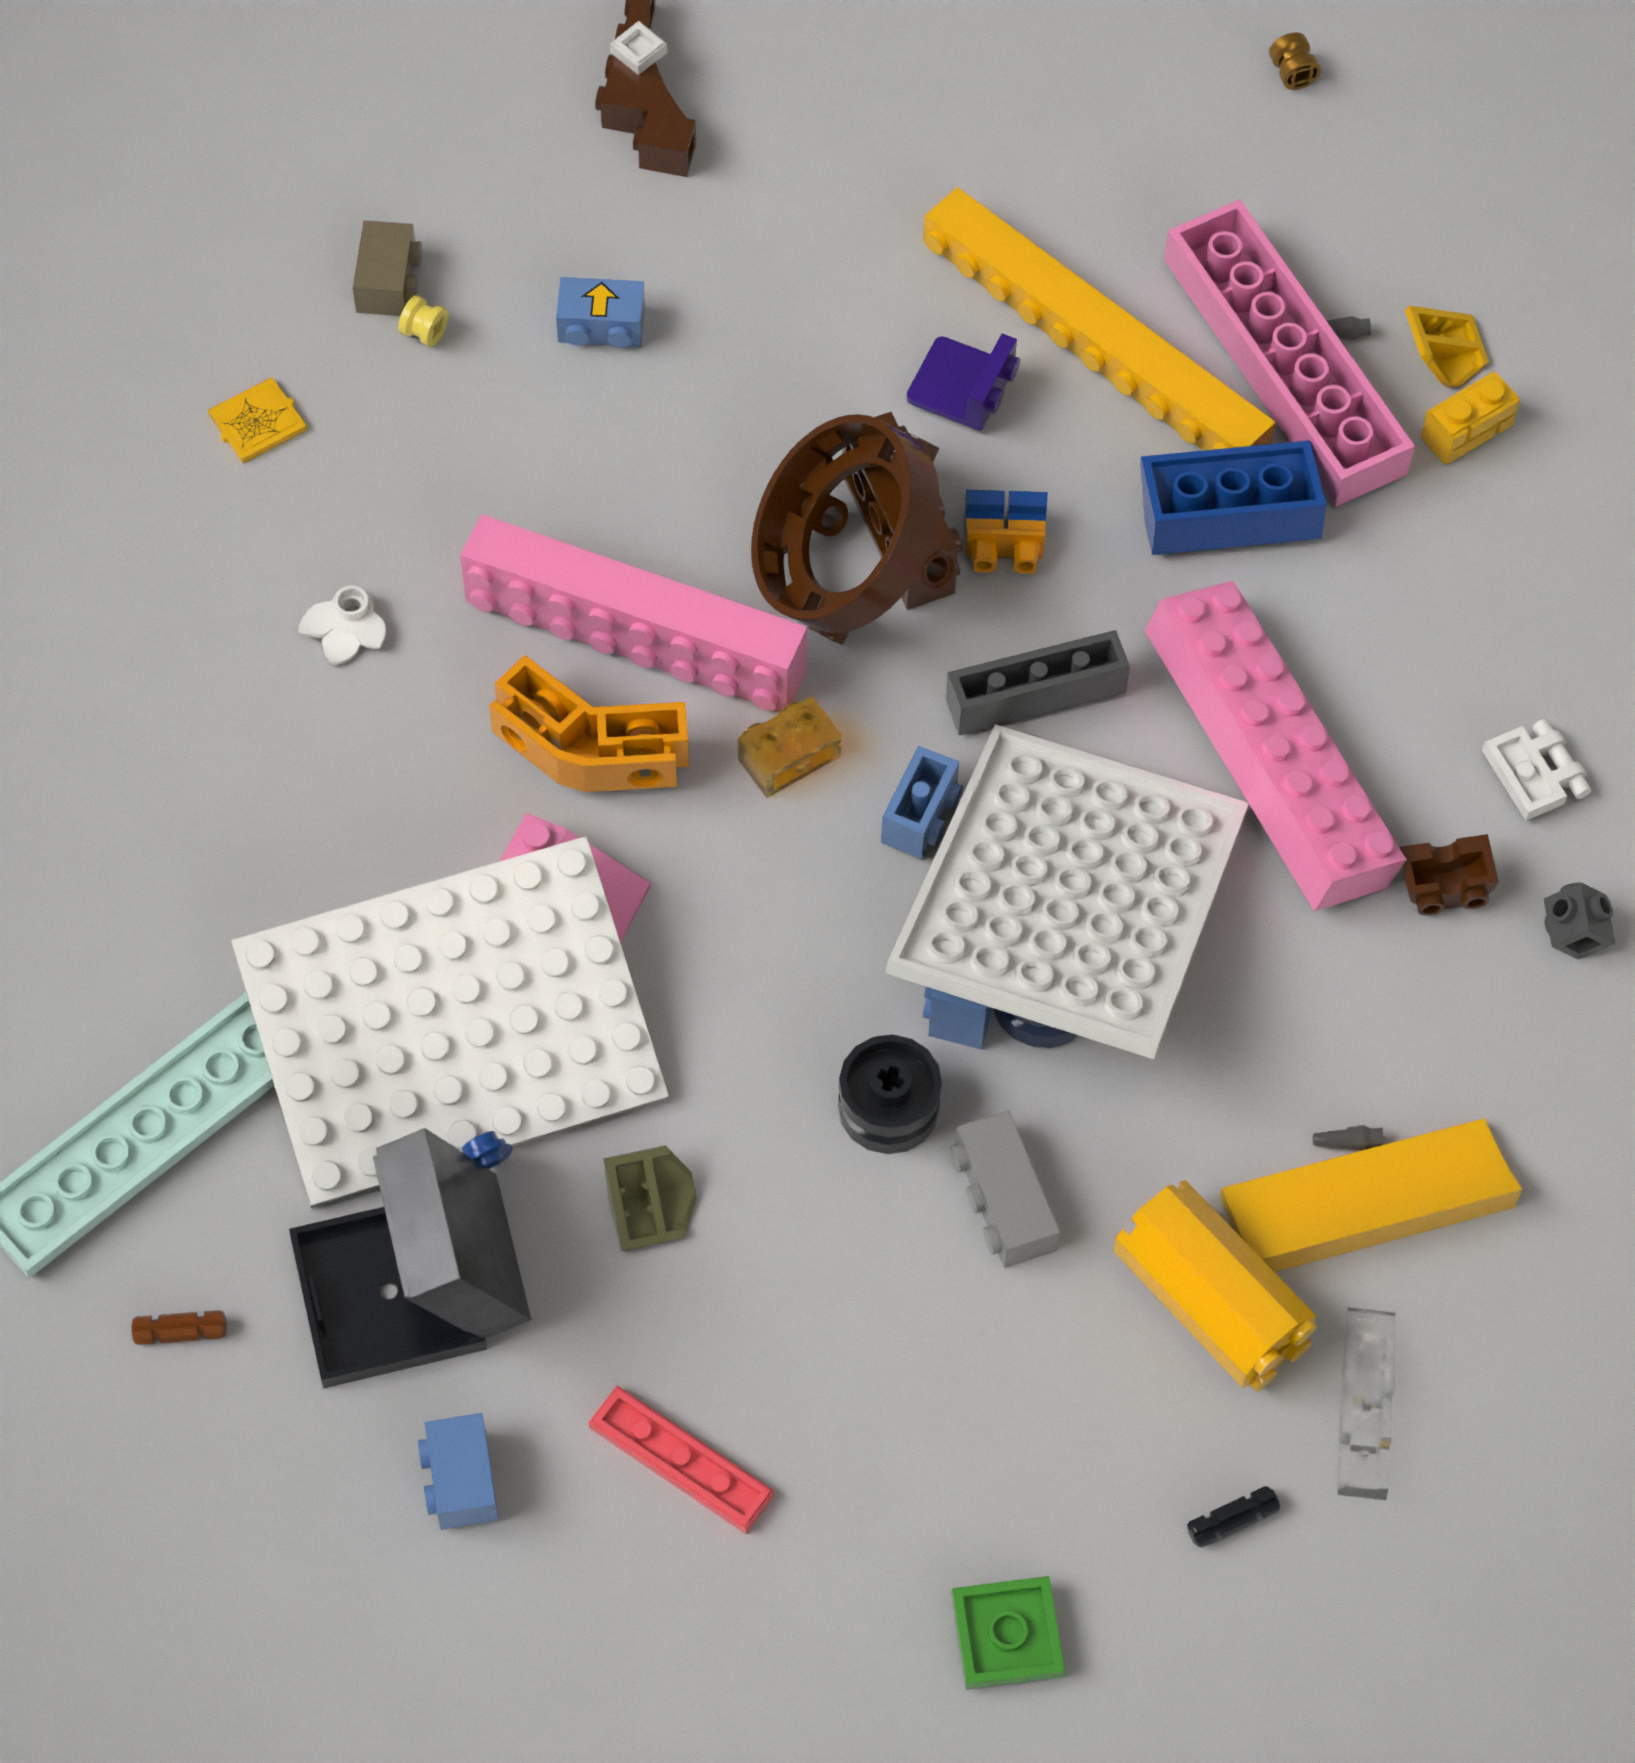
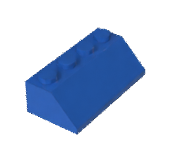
[1140,440,1327,555]

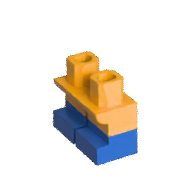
[964,489,1048,574]

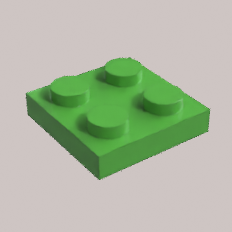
[951,1576,1065,1690]

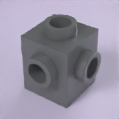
[1543,882,1615,959]

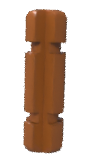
[131,1310,227,1345]

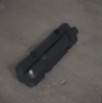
[1187,1486,1280,1548]

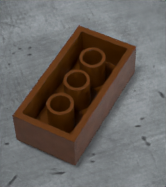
[843,412,962,610]

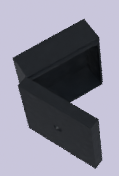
[289,1128,532,1389]

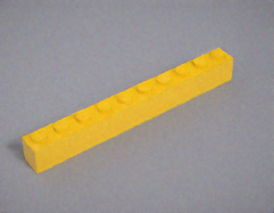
[923,187,1275,450]

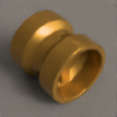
[1269,32,1321,90]

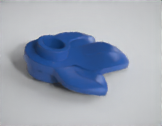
[461,1131,513,1169]

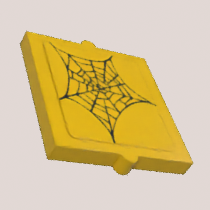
[208,377,307,463]

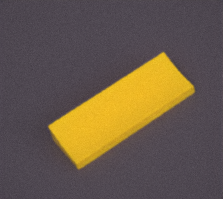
[1220,1118,1523,1272]

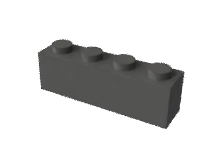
[946,630,1130,735]

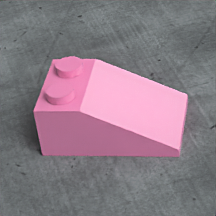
[500,813,650,943]

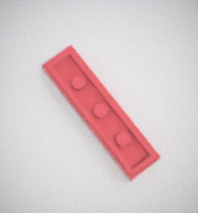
[588,1385,774,1534]

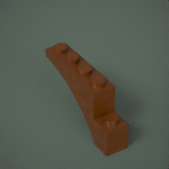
[595,0,696,177]

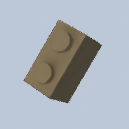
[352,220,422,316]

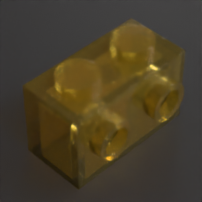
[738,696,841,798]

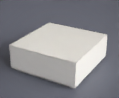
[610,21,668,75]

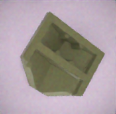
[603,1145,697,1251]

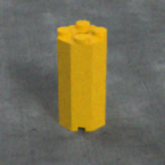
[1113,1180,1317,1392]

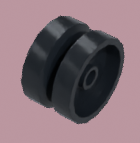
[838,1034,942,1154]

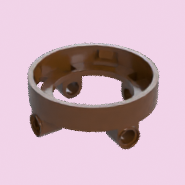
[751,414,956,645]

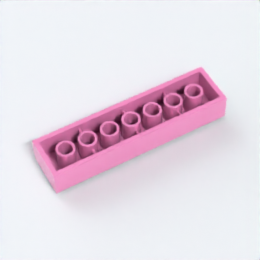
[1164,199,1415,507]
[460,514,807,714]
[1144,581,1407,911]

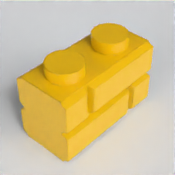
[1421,371,1520,465]

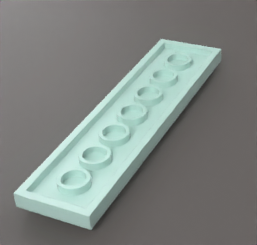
[0,992,274,1279]

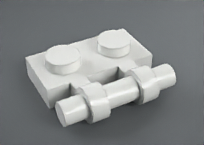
[1482,719,1592,821]

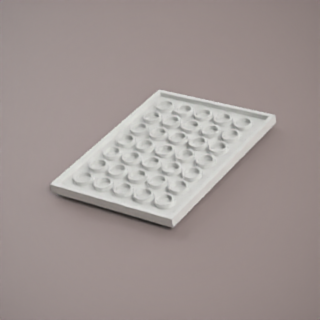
[886,724,1249,1059]
[231,836,669,1208]

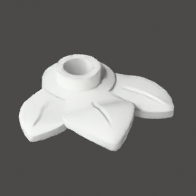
[298,585,386,665]

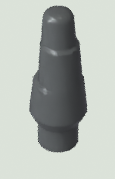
[1326,316,1371,339]
[1313,1125,1383,1151]

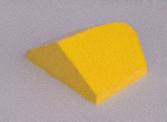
[1404,305,1489,388]

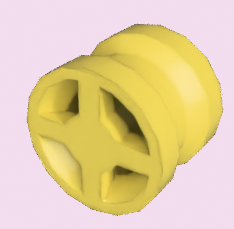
[398,295,449,347]

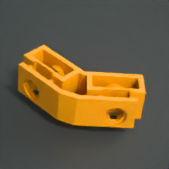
[489,655,689,792]

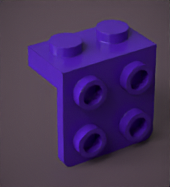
[907,333,1021,431]

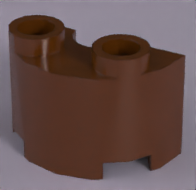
[1399,834,1499,916]

